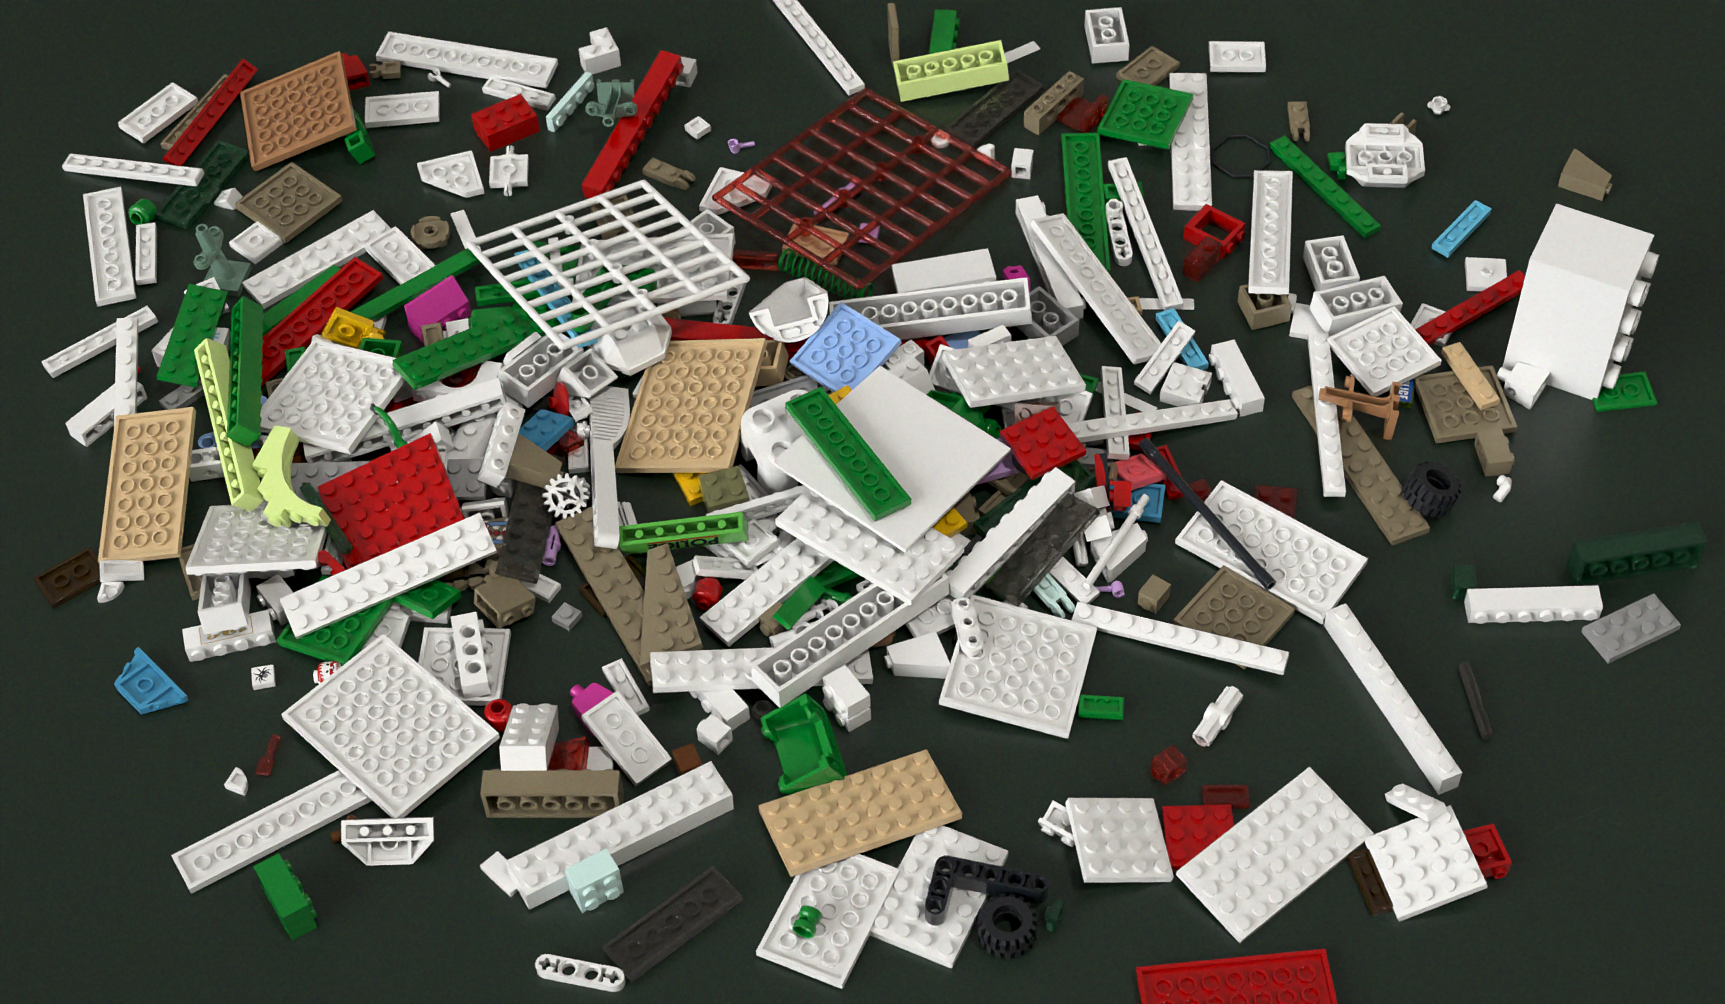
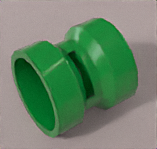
[792,905,822,939]

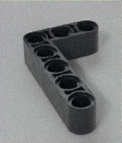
[925,855,1048,926]

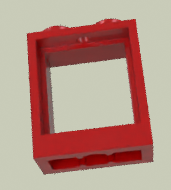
[1184,204,1246,260]

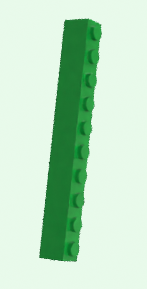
[227,296,264,447]

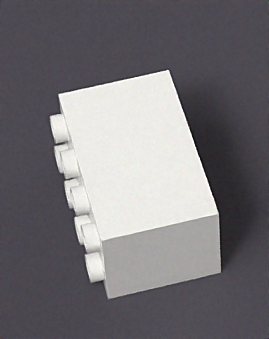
[1503,204,1660,400]

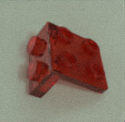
[1057,94,1109,133]

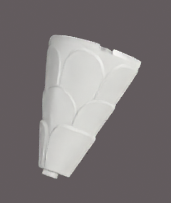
[749,277,829,342]

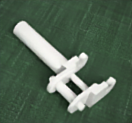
[790,599,839,630]

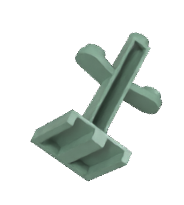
[585,79,638,127]
[193,224,252,296]

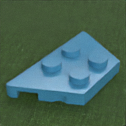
[114,647,189,714]

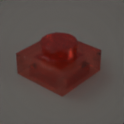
[1187,478,1212,502]

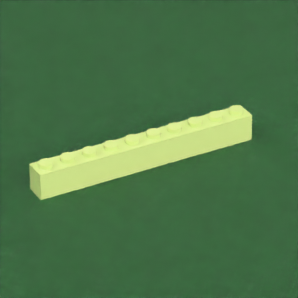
[194,338,264,512]

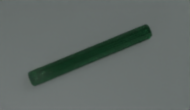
[300,482,353,555]

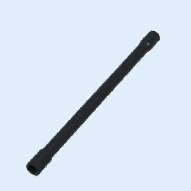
[1138,438,1276,590]

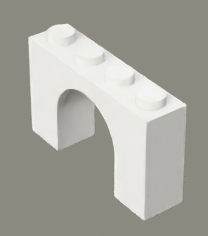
[411,361,503,402]

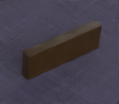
[1347,848,1394,917]

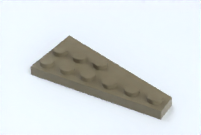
[640,543,703,670]

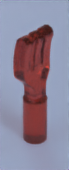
[256,735,280,776]

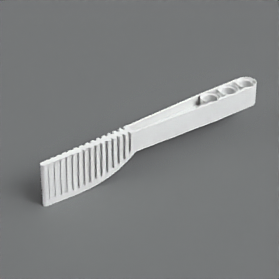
[588,386,630,549]

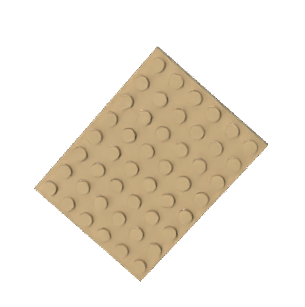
[615,338,767,473]

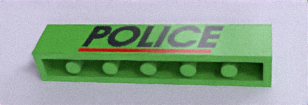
[619,512,749,555]

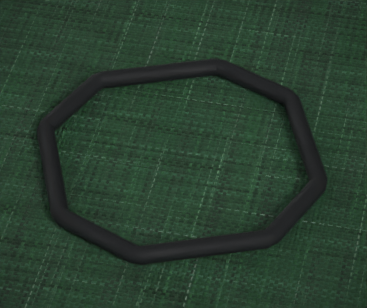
[1210,134,1272,178]

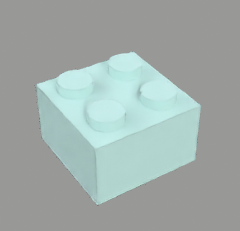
[565,848,624,913]

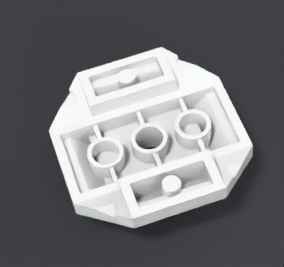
[1345,123,1425,188]
[586,305,672,376]

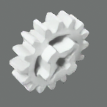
[542,473,589,519]

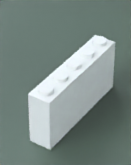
[892,248,996,293]

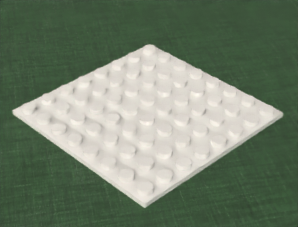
[773,366,1011,552]

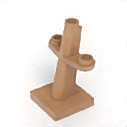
[1318,375,1401,440]

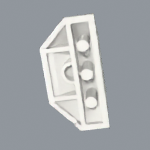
[341,817,434,866]

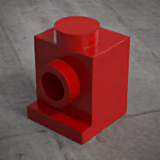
[1109,480,1132,511]

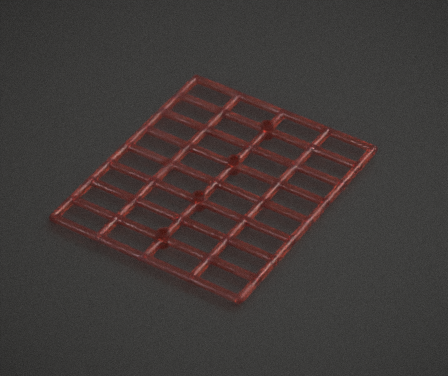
[712,88,1012,290]

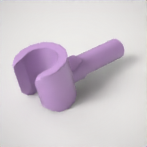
[728,139,755,154]
[1095,581,1125,598]

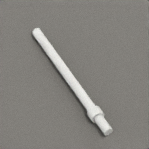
[1083,494,1150,589]

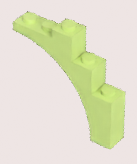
[252,425,331,527]

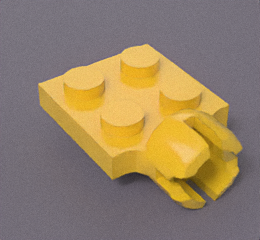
[321,307,386,349]

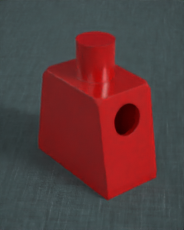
[342,53,371,91]

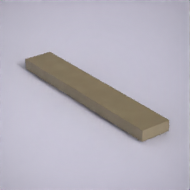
[160,74,228,150]

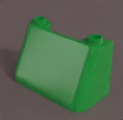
[761,693,847,795]

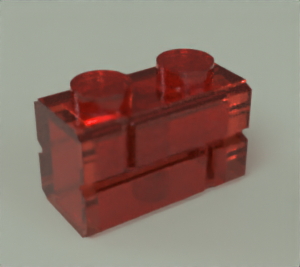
[1183,236,1222,282]

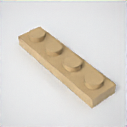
[1441,342,1500,410]

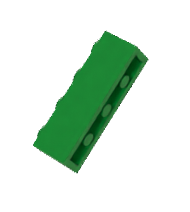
[929,9,960,54]

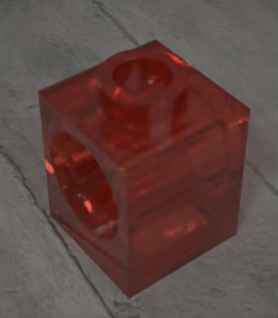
[1151,745,1187,786]

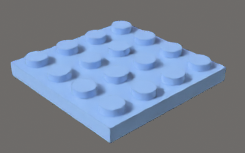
[790,302,902,392]

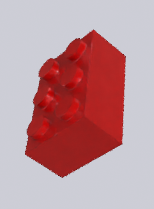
[471,94,540,152]

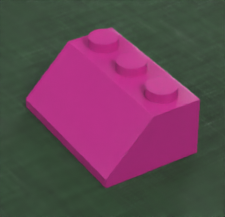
[404,275,471,345]

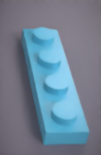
[1432,200,1492,257]
[1156,308,1209,370]

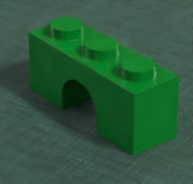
[345,108,376,164]

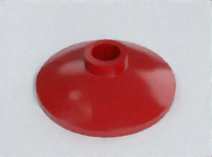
[549,382,569,416]

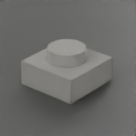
[552,602,582,631]

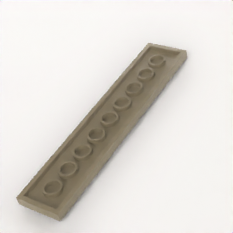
[1292,385,1430,546]
[556,507,652,686]

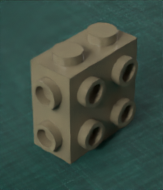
[474,572,536,629]

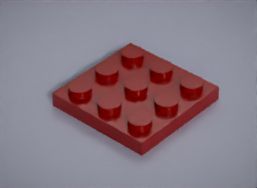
[999,406,1086,480]
[1162,805,1234,871]

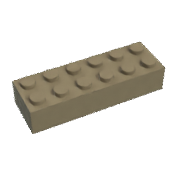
[480,769,624,818]

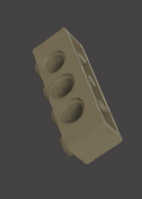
[1024,71,1084,136]

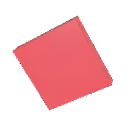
[1113,453,1166,490]

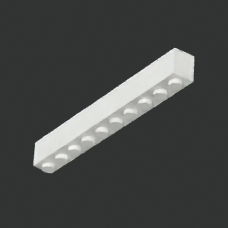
[303,378,507,463]
[1324,603,1462,795]

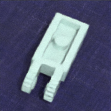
[1022,564,1075,618]

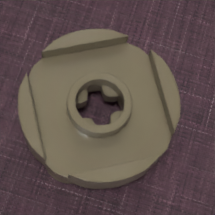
[411,216,450,250]

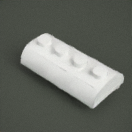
[447,413,497,459]

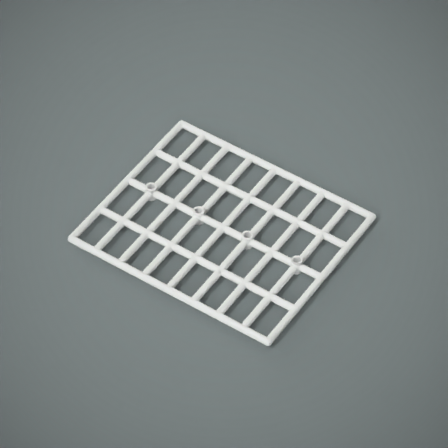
[466,180,750,350]

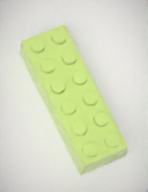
[893,40,1009,102]

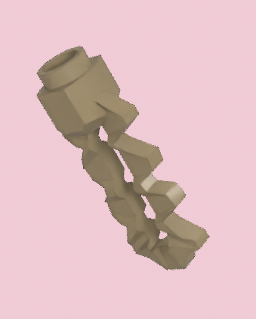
[437,559,516,591]

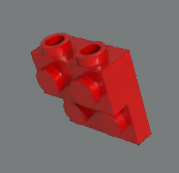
[1463,823,1512,879]

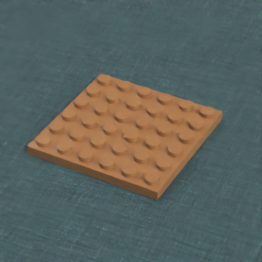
[240,51,357,171]

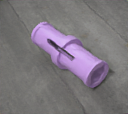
[542,525,561,566]

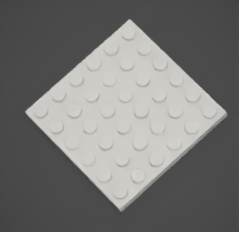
[260,339,406,454]
[186,503,330,576]
[939,594,1097,739]

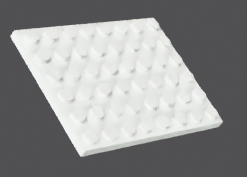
[281,634,500,818]

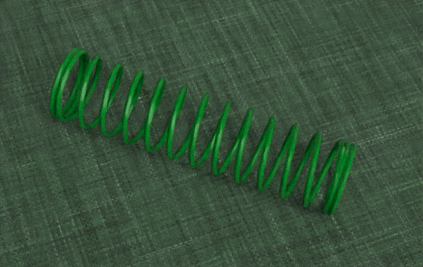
[778,248,873,300]

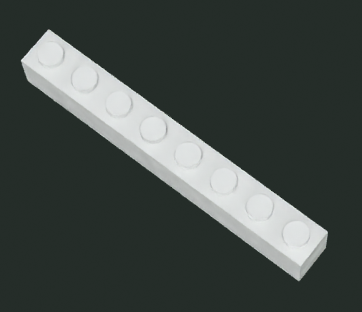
[1016,195,1086,319]
[946,467,1075,599]

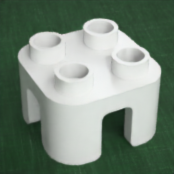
[741,390,808,495]

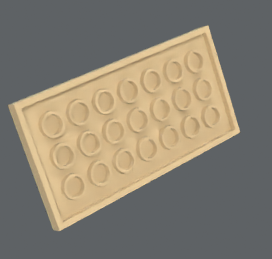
[98,407,196,563]
[758,749,962,877]

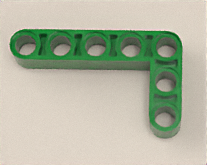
[570,263,658,333]

